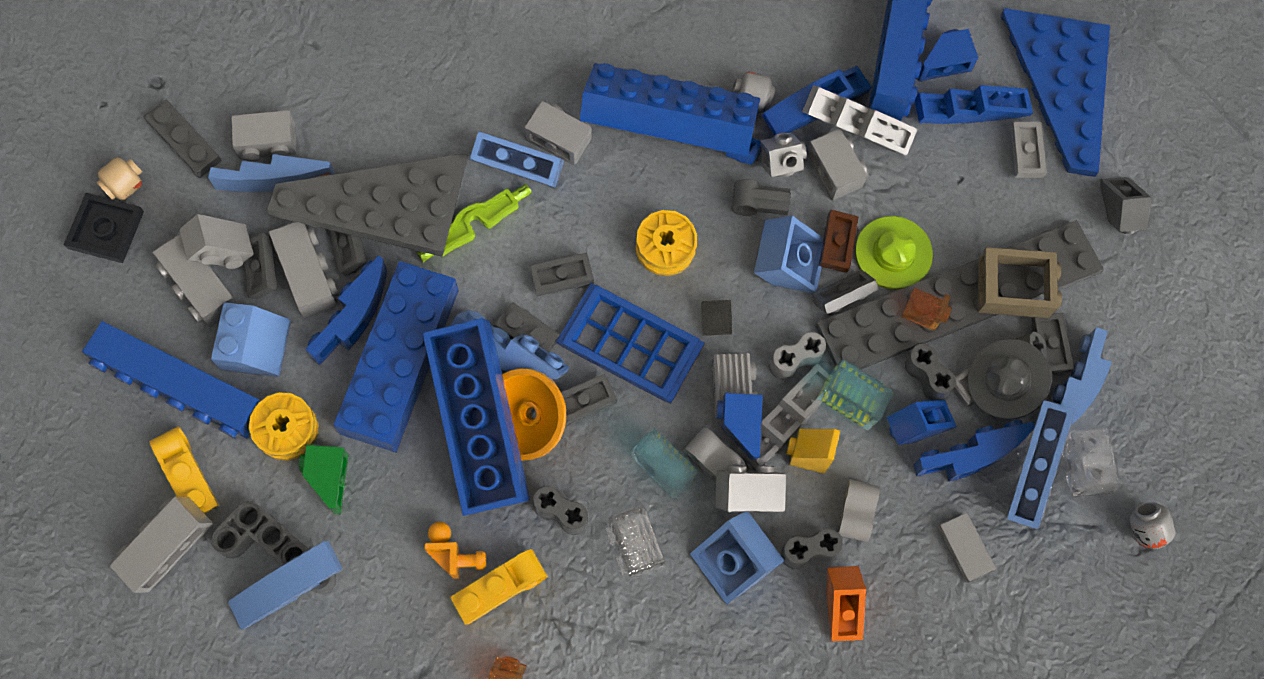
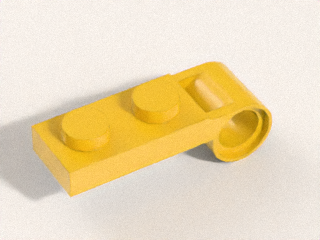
[149,426,220,514]
[450,549,548,625]

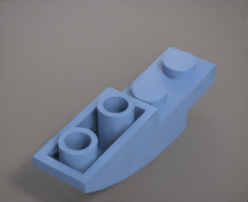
[451,310,570,379]
[1052,327,1112,425]

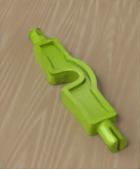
[417,183,532,263]

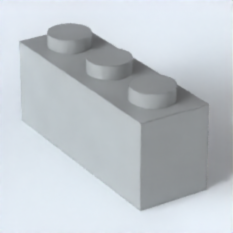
[269,222,339,318]
[153,234,237,328]
[110,496,213,593]

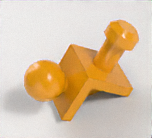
[425,521,487,579]

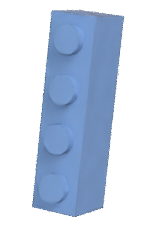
[1007,400,1076,529]

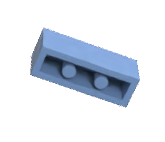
[470,131,564,188]

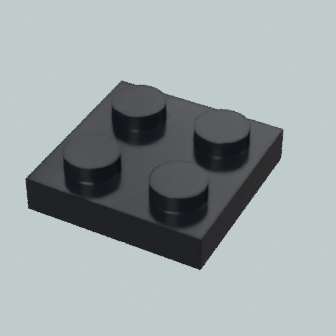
[64,193,144,263]

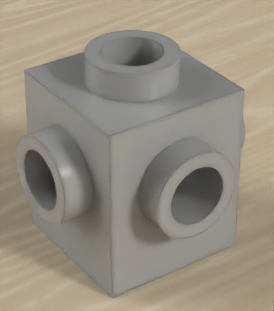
[760,133,807,177]

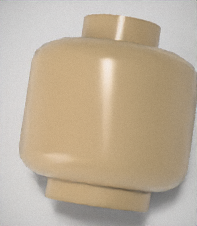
[96,157,142,200]

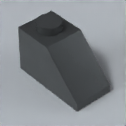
[1100,177,1151,234]

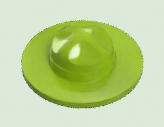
[855,216,933,290]

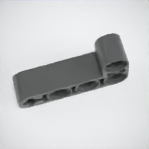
[211,501,337,594]

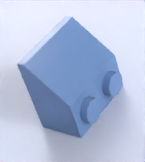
[754,216,824,293]
[211,302,291,377]
[690,511,785,604]

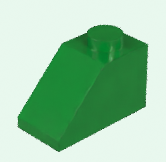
[299,445,349,515]

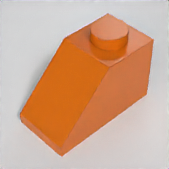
[826,566,866,641]

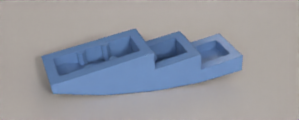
[208,154,335,192]
[228,541,343,630]

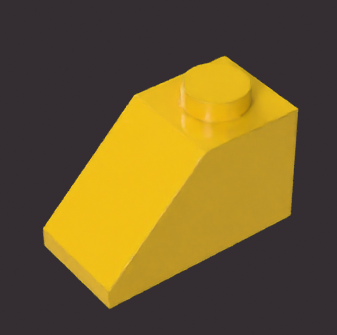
[786,429,840,474]

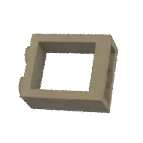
[978,247,1062,318]

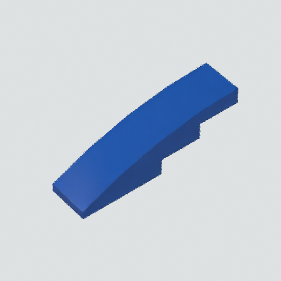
[915,85,1033,124]

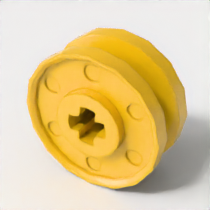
[635,210,697,276]
[249,393,319,461]

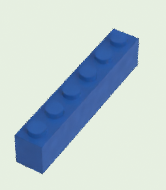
[82,321,260,439]

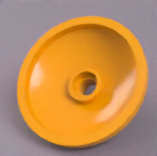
[502,368,566,461]

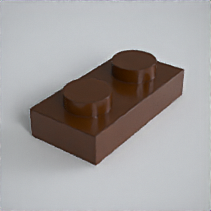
[819,210,859,273]

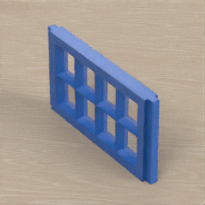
[556,283,705,404]

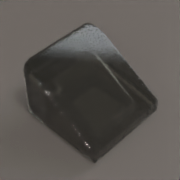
[700,300,732,336]

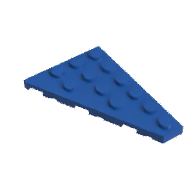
[1001,8,1110,177]

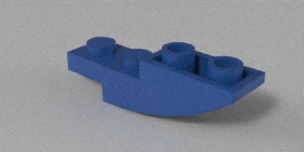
[762,66,872,135]
[305,255,387,365]
[914,420,1035,482]

